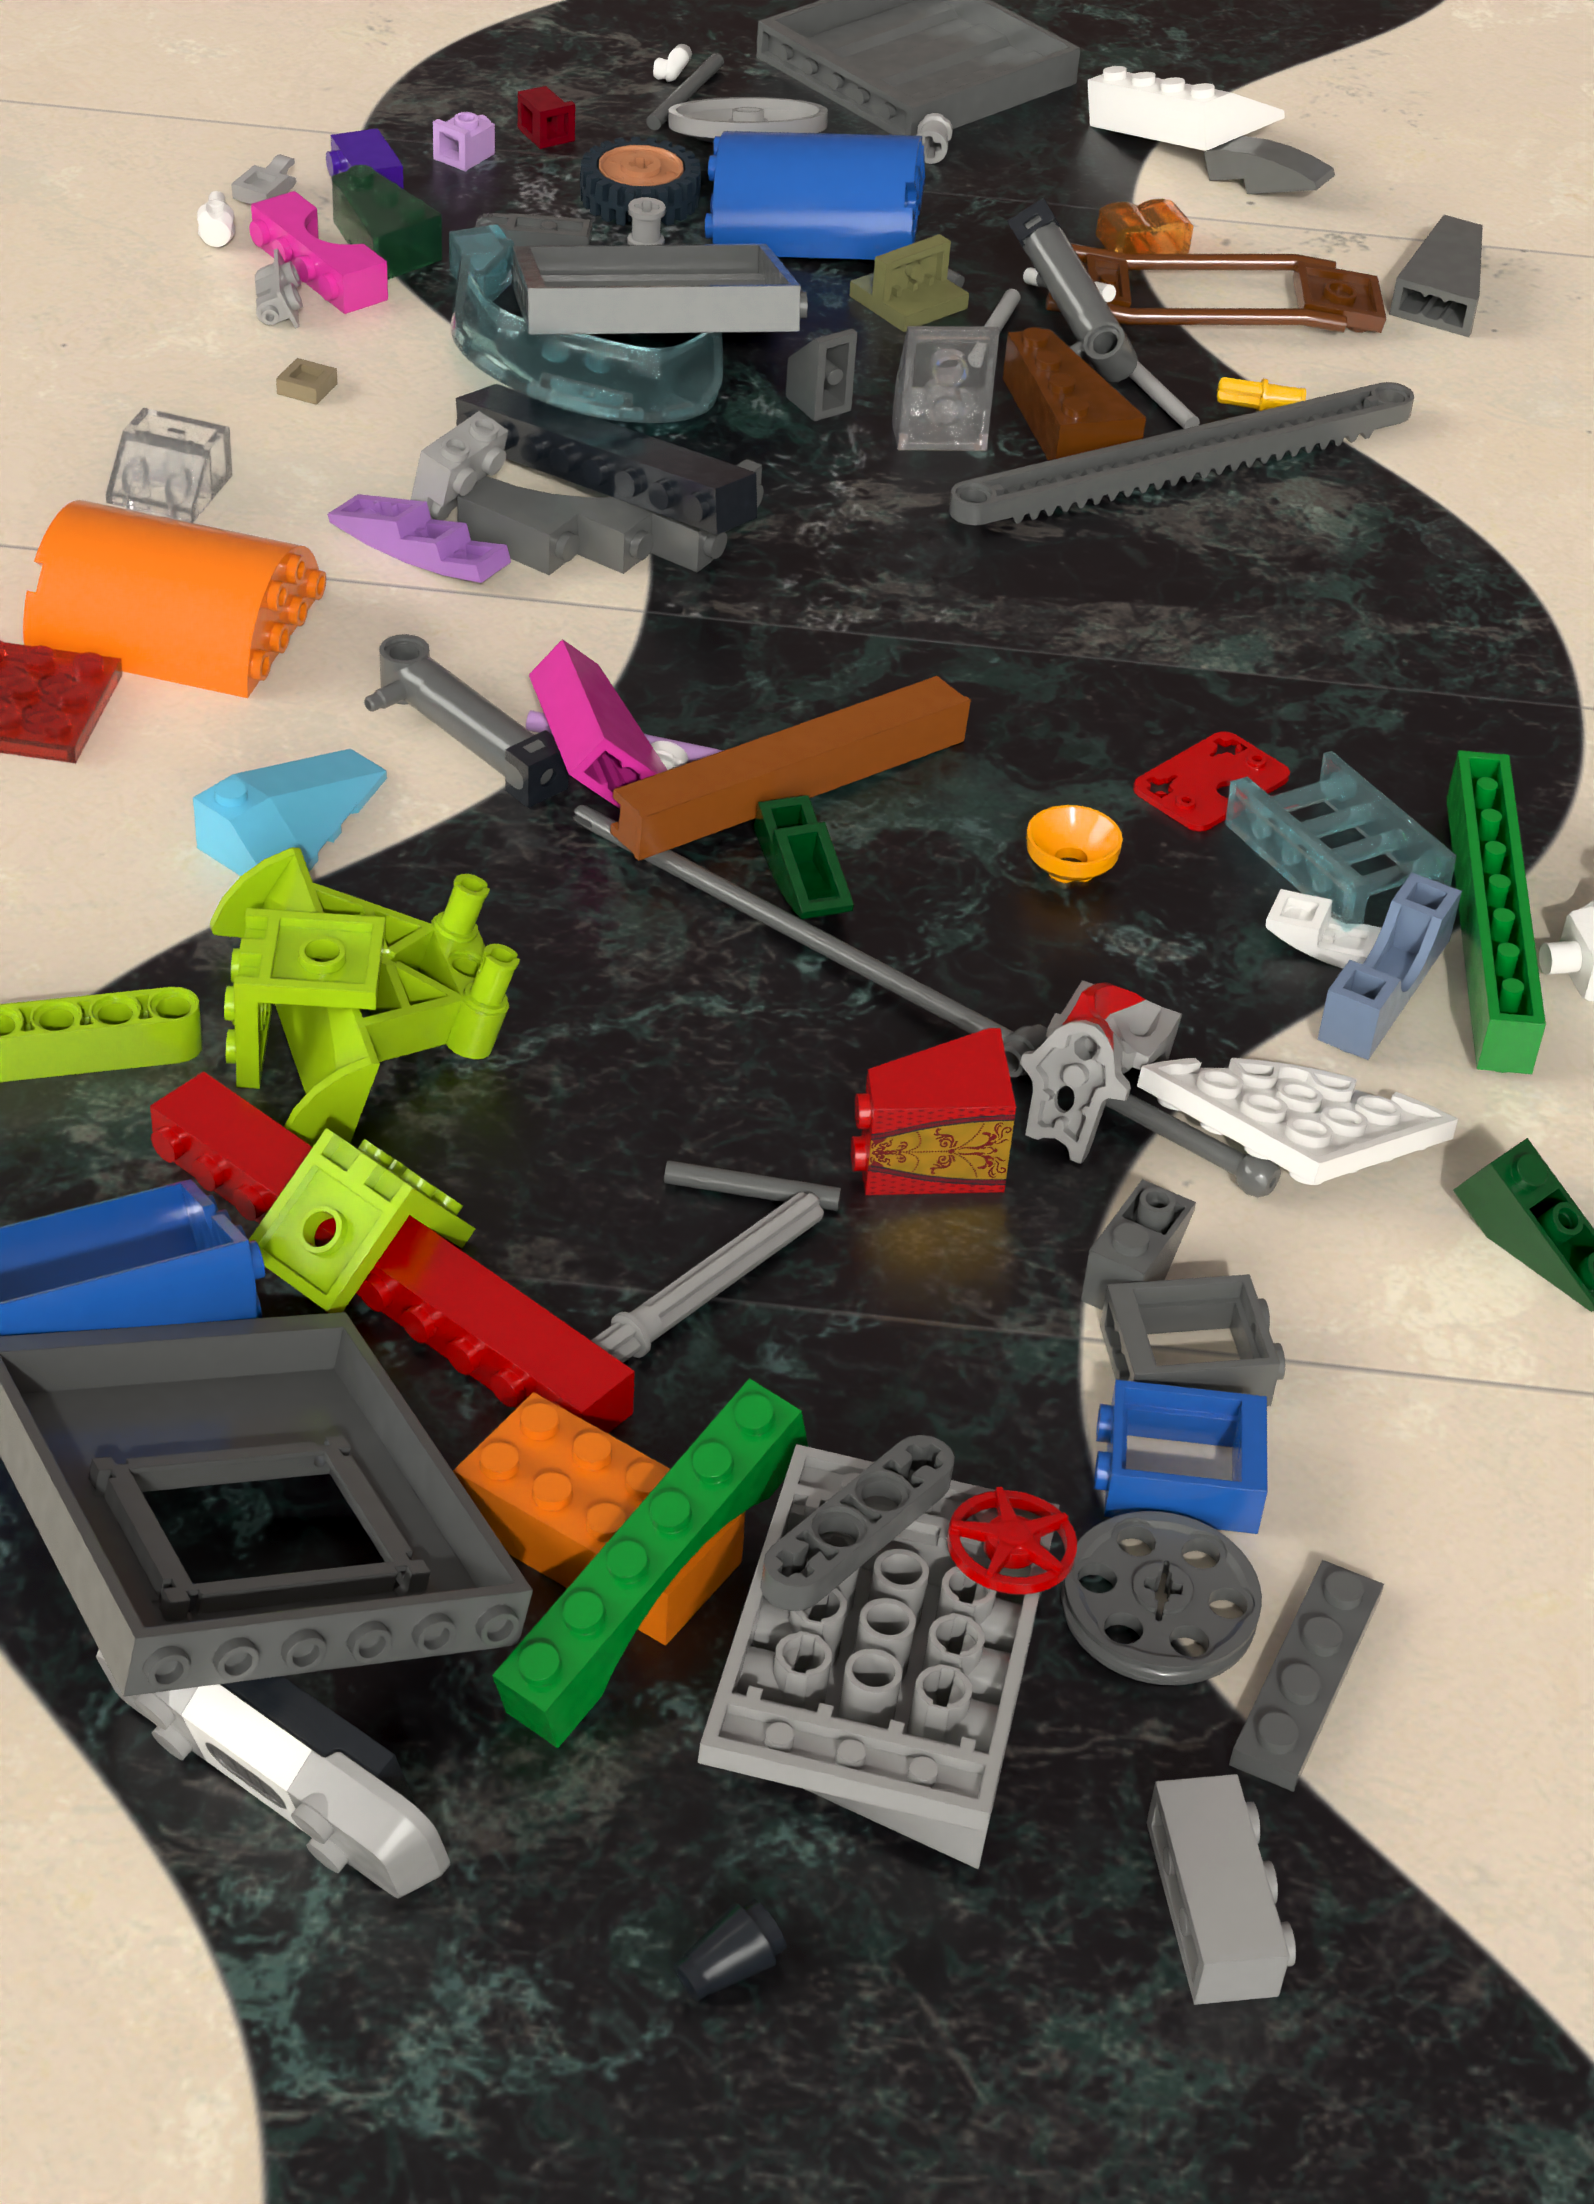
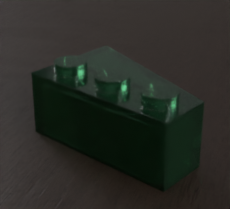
[332,165,442,280]

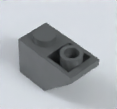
[1081,1179,1196,1310]

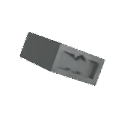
[1100,1274,1285,1406]

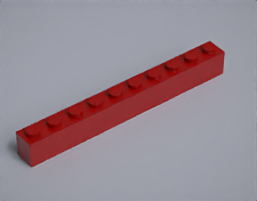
[150,1071,635,1434]

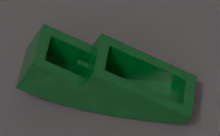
[754,795,854,919]

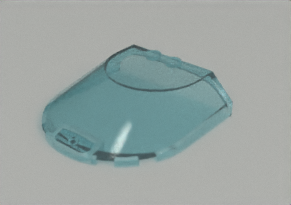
[451,254,723,423]

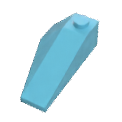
[193,749,387,876]

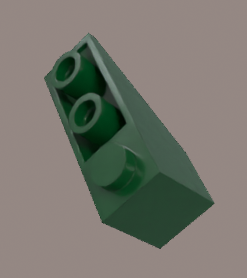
[1453,1138,1594,1312]

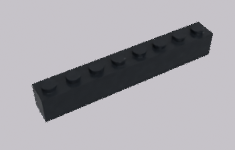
[456,384,757,535]

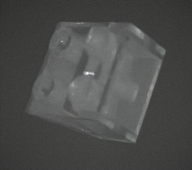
[106,408,233,523]

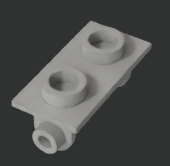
[255,248,303,329]

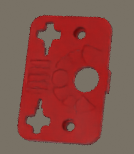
[1133,731,1290,832]

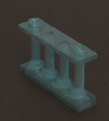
[1225,751,1456,932]

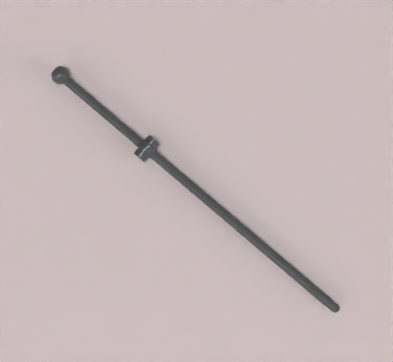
[573,805,1281,1198]

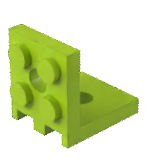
[224,908,385,1089]
[249,1128,475,1313]

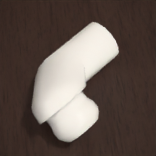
[653,44,692,82]

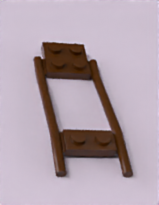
[1046,243,1386,333]

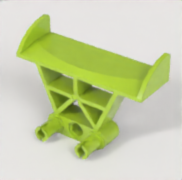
[210,847,520,1147]

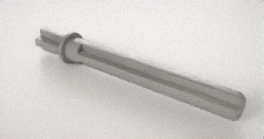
[591,1192,824,1363]

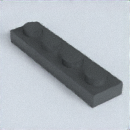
[1229,1560,1384,1792]

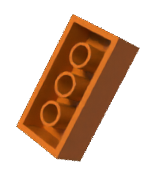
[453,1392,746,1646]

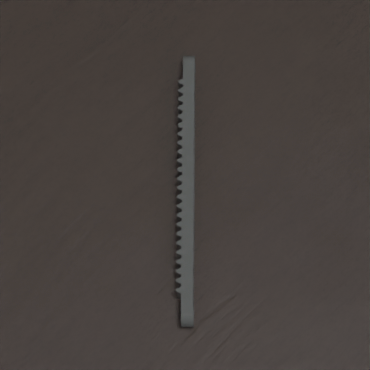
[949,382,1414,525]

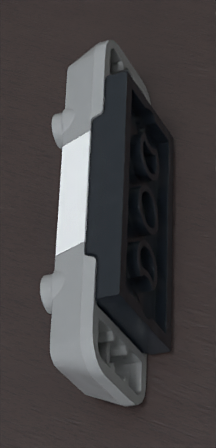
[96,1610,451,1898]

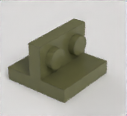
[849,234,969,332]

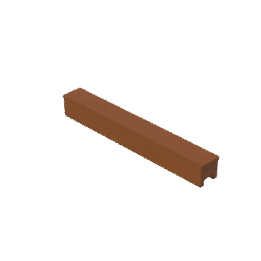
[610,676,971,861]

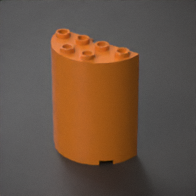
[23,500,326,698]

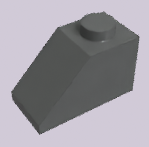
[786,328,857,421]

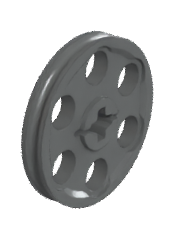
[1061,1511,1262,1685]

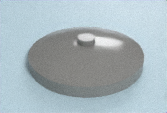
[668,97,828,143]

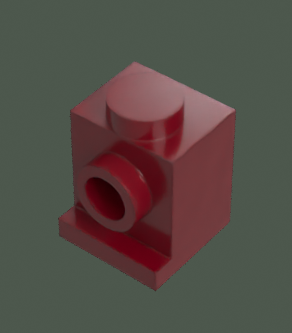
[518,86,575,149]

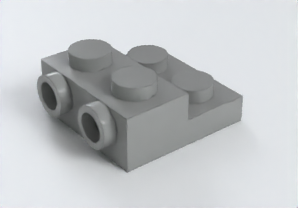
[411,411,509,520]

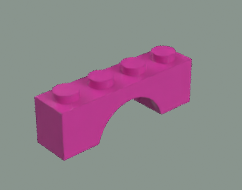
[249,191,388,314]

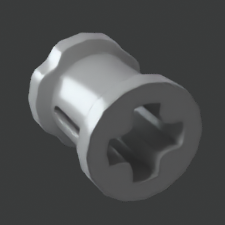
[916,113,953,164]
[627,197,666,245]

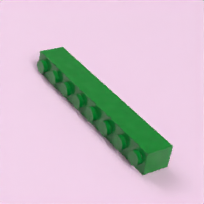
[1447,750,1546,1074]

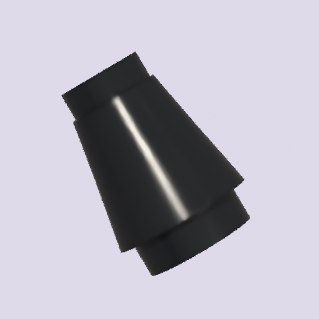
[673,1899,787,2002]

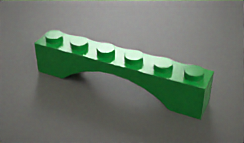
[492,1378,808,1748]

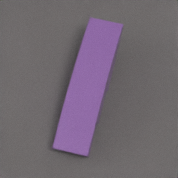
[327,494,511,583]

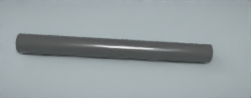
[646,53,724,130]

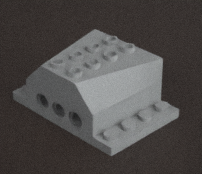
[698,1444,1060,1870]

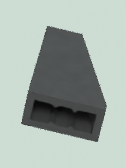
[1389,215,1483,337]

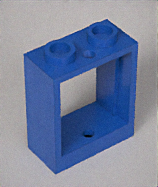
[1094,1380,1268,1534]

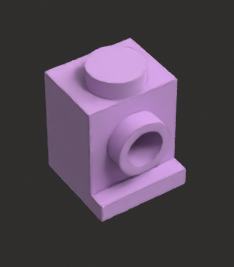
[433,112,495,171]

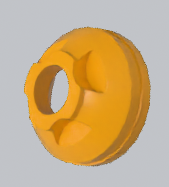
[1026,805,1123,884]

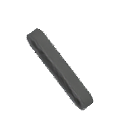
[760,1435,955,1611]

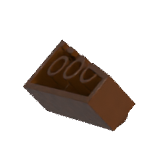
[1003,327,1146,461]

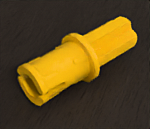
[1217,377,1306,412]

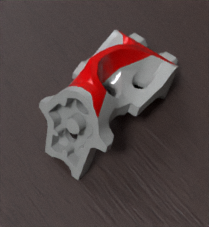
[1020,981,1182,1164]

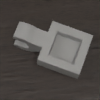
[231,154,297,204]

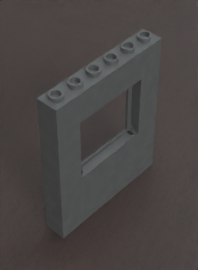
[0,1312,533,1697]

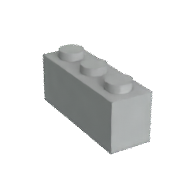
[1146,1774,1296,2005]

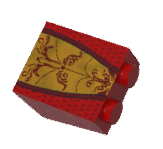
[851,1028,1016,1195]

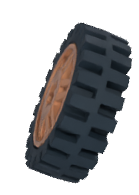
[580,137,701,226]

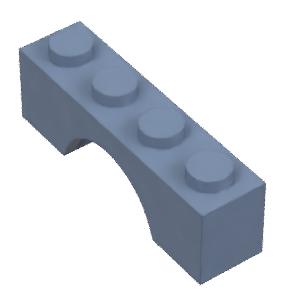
[1317,872,1462,1060]

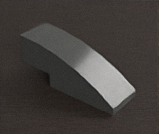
[1203,136,1335,194]

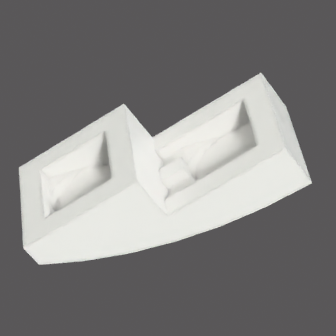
[1266,889,1381,969]

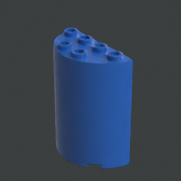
[705,131,925,260]
[0,1179,265,1336]

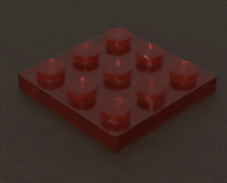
[0,640,123,764]

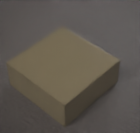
[276,358,338,405]

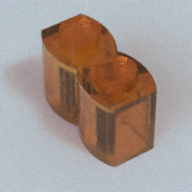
[1096,199,1194,254]

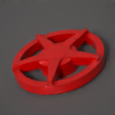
[947,1487,1077,1594]

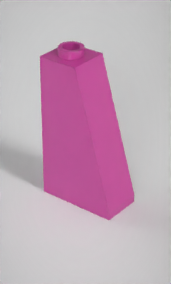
[529,639,667,809]

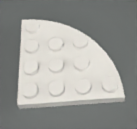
[1137,1058,1458,1185]

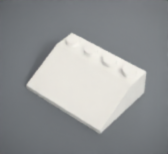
[1088,66,1285,151]

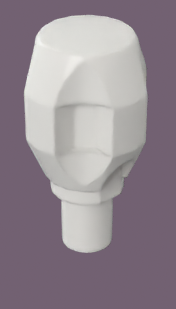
[197,191,235,247]

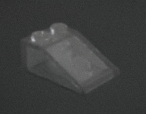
[892,326,1000,451]

